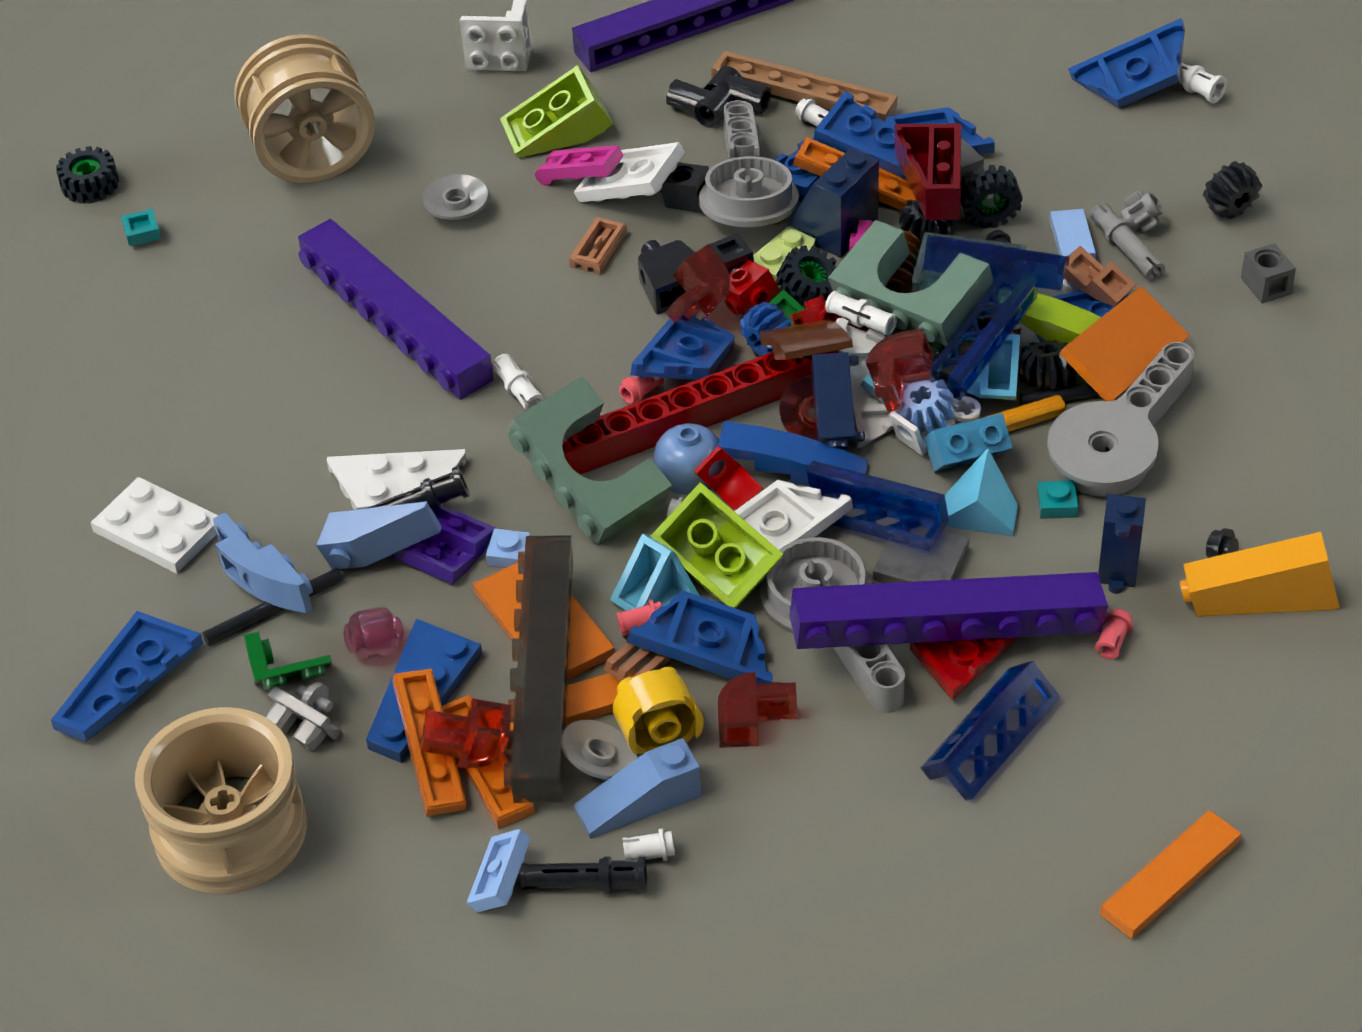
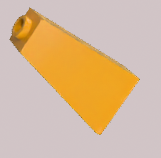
[1179,532,1340,616]

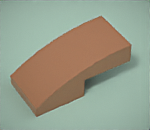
[1056,246,1136,306]

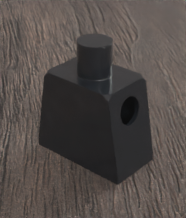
[638,240,714,315]

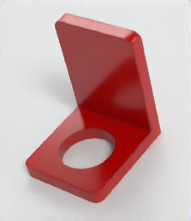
[694,446,764,511]

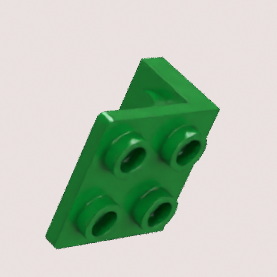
[243,631,332,690]

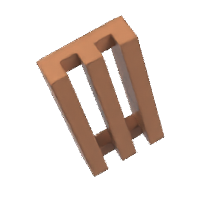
[569,217,627,275]
[603,643,672,681]

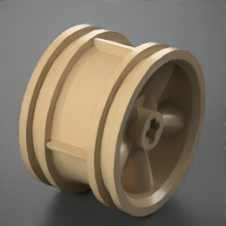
[234,34,375,183]
[135,707,307,894]

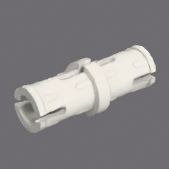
[825,291,897,336]
[492,353,545,410]

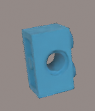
[924,413,1012,472]

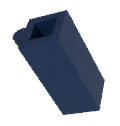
[811,352,866,450]
[1098,494,1146,594]

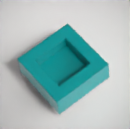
[121,209,161,246]
[1036,480,1078,519]

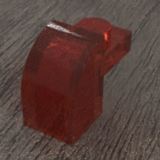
[666,244,730,323]
[866,328,933,412]
[717,672,797,748]
[421,698,512,768]

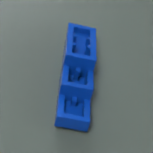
[718,421,868,491]

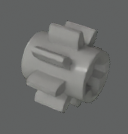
[1121,190,1164,233]

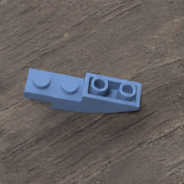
[213,512,313,613]

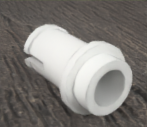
[795,98,829,127]
[622,828,675,861]

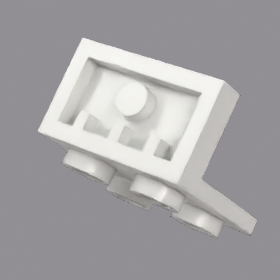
[459,0,532,71]

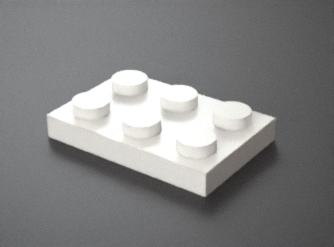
[574,142,685,202]
[91,477,218,574]

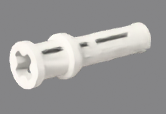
[1179,62,1227,104]

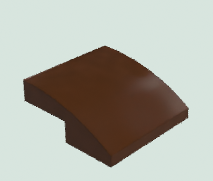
[759,320,853,360]

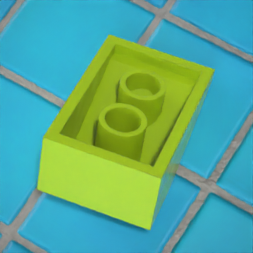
[500,65,614,158]
[650,482,784,608]

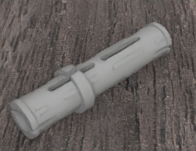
[1090,202,1165,281]

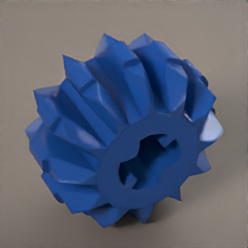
[740,302,791,357]

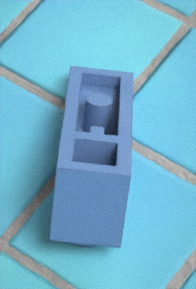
[316,501,442,570]
[574,738,701,838]

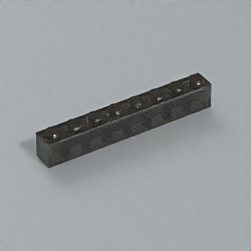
[504,535,574,803]

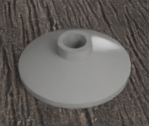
[423,174,488,220]
[561,720,638,780]

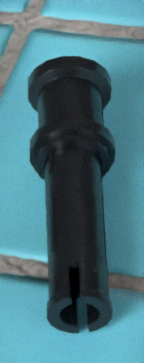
[364,466,470,510]
[520,855,647,894]

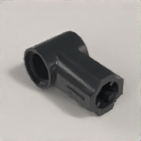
[704,66,771,113]
[666,79,734,128]

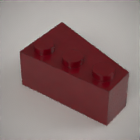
[894,123,961,221]

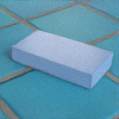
[1050,209,1096,263]

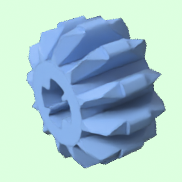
[893,374,955,434]

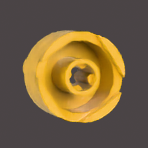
[613,667,704,755]

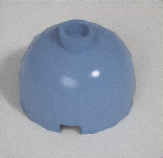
[653,423,725,495]

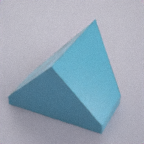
[951,333,1020,400]
[939,448,1018,536]
[610,533,700,611]

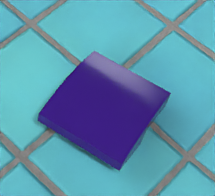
[391,504,496,585]

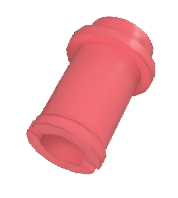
[619,376,664,404]
[616,600,662,636]
[1095,609,1133,659]

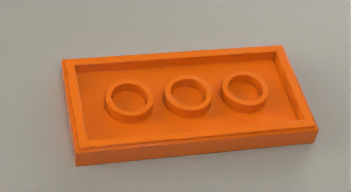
[1059,286,1190,401]
[473,553,615,689]

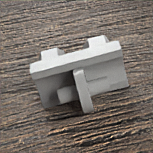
[266,682,341,752]

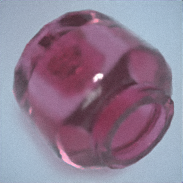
[343,606,404,660]

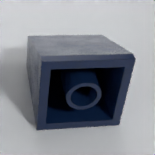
[787,148,879,258]

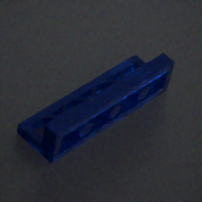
[922,235,1070,291]
[924,273,1039,401]
[806,461,949,551]
[920,661,1061,801]

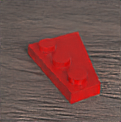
[910,637,1018,701]

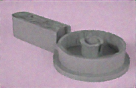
[699,100,799,227]
[1047,342,1194,497]
[759,537,905,713]

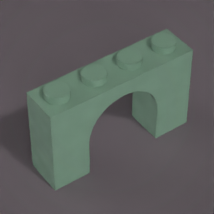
[828,220,995,346]
[508,376,672,545]

